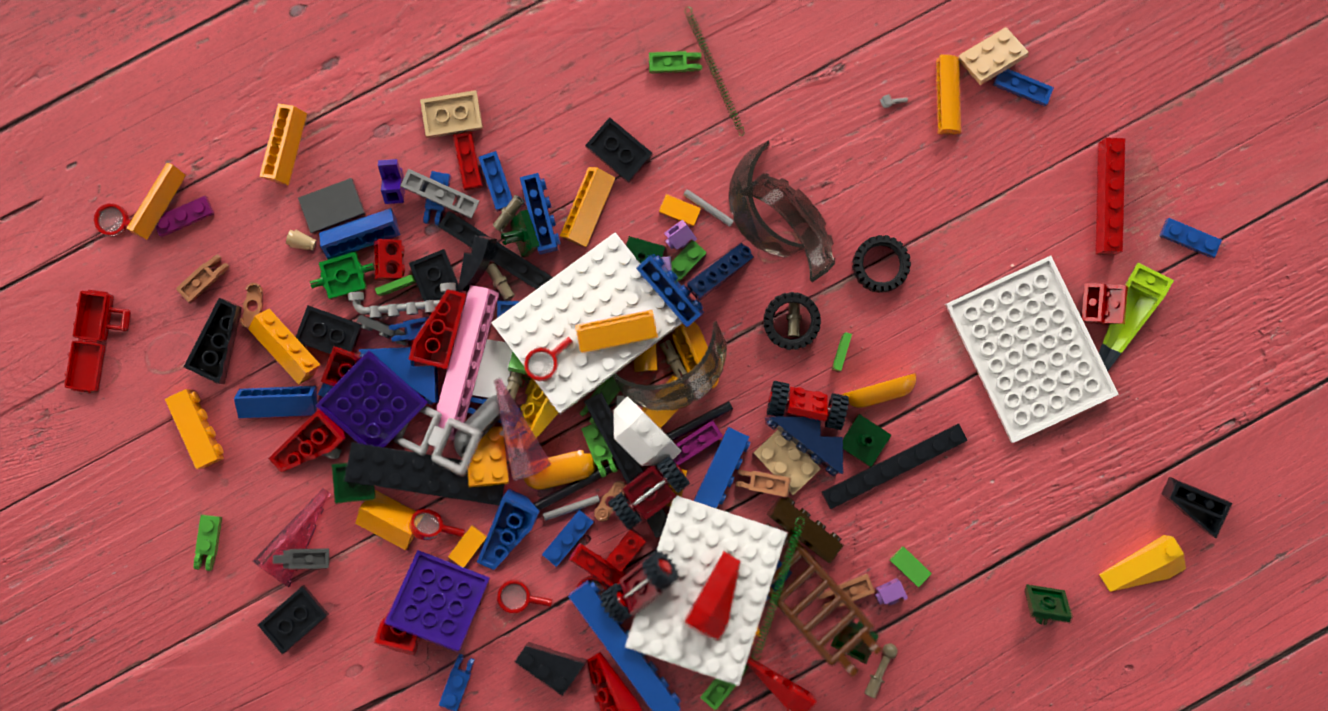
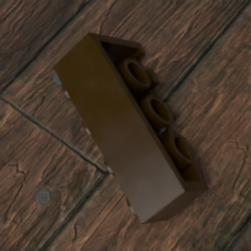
[767,496,844,564]

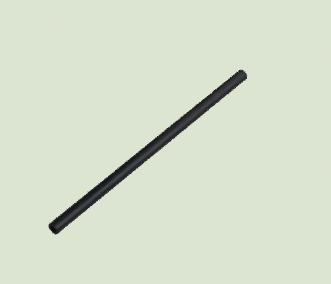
[533,401,733,511]

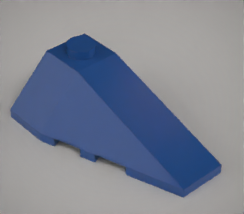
[477,489,539,570]

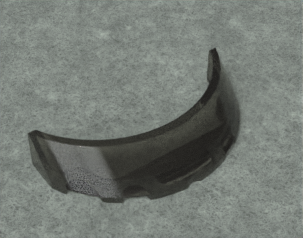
[729,140,806,257]
[740,173,835,282]
[613,321,727,411]

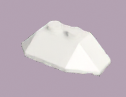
[613,396,682,466]

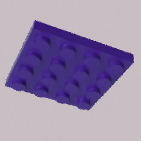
[316,350,427,447]
[384,550,490,652]

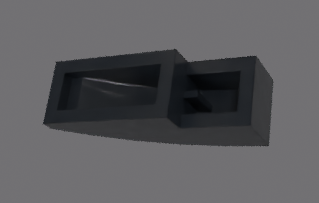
[458,236,497,291]

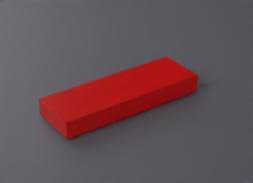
[453,131,483,191]
[569,543,626,587]

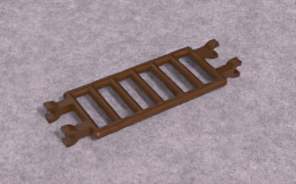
[767,523,883,677]

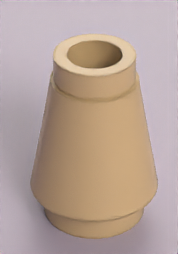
[286,230,316,251]

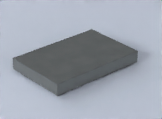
[298,178,366,234]

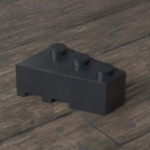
[1162,477,1233,539]
[515,642,587,696]

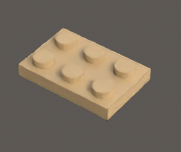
[958,27,1029,85]
[420,90,483,138]
[753,430,821,495]

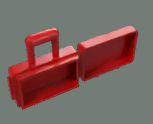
[64,290,131,393]

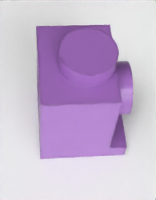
[664,220,697,250]
[875,578,908,605]

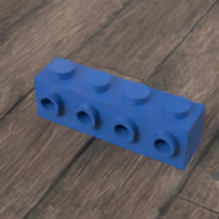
[520,173,561,255]
[636,254,705,327]

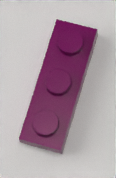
[155,196,214,237]
[673,420,723,466]

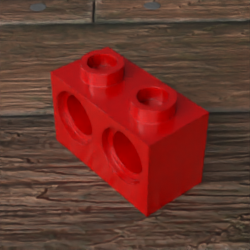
[374,239,405,281]
[606,529,646,572]

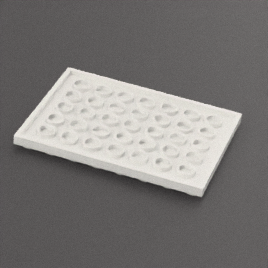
[491,233,683,414]
[945,256,1119,443]
[625,496,787,685]

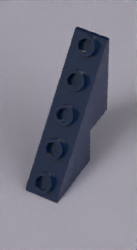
[687,243,754,302]
[765,417,843,477]

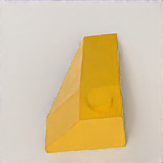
[511,378,559,452]
[1099,535,1186,592]

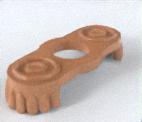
[239,282,263,328]
[594,481,627,522]

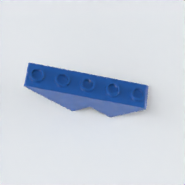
[359,347,439,405]

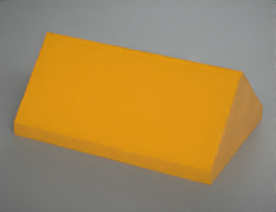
[355,490,425,550]

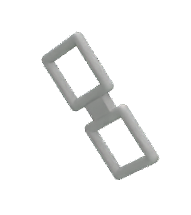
[394,406,482,475]

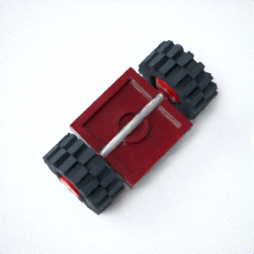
[608,456,690,530]
[600,551,679,623]

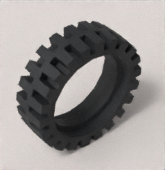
[852,235,911,293]
[763,292,821,350]

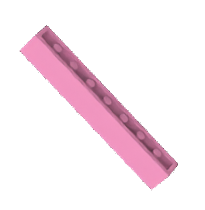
[437,285,499,440]

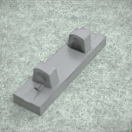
[401,169,480,219]

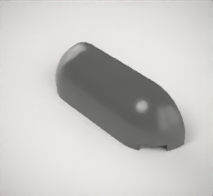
[453,395,516,459]

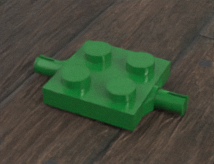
[310,252,375,300]

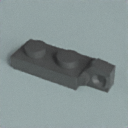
[357,315,409,345]
[272,548,329,569]

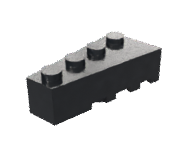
[183,298,242,384]

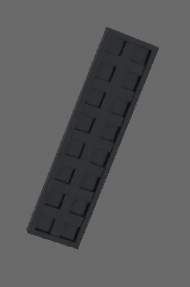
[344,442,505,506]

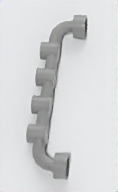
[348,283,456,319]

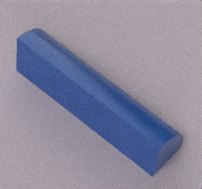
[319,208,400,260]
[234,386,318,418]

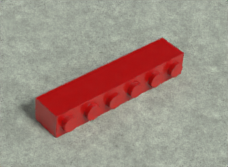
[1096,137,1125,255]

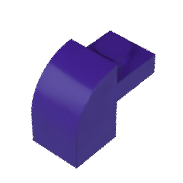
[378,159,405,204]

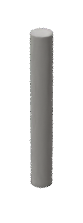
[683,189,734,227]
[543,495,600,521]

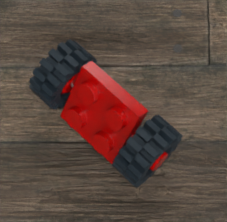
[767,381,849,430]

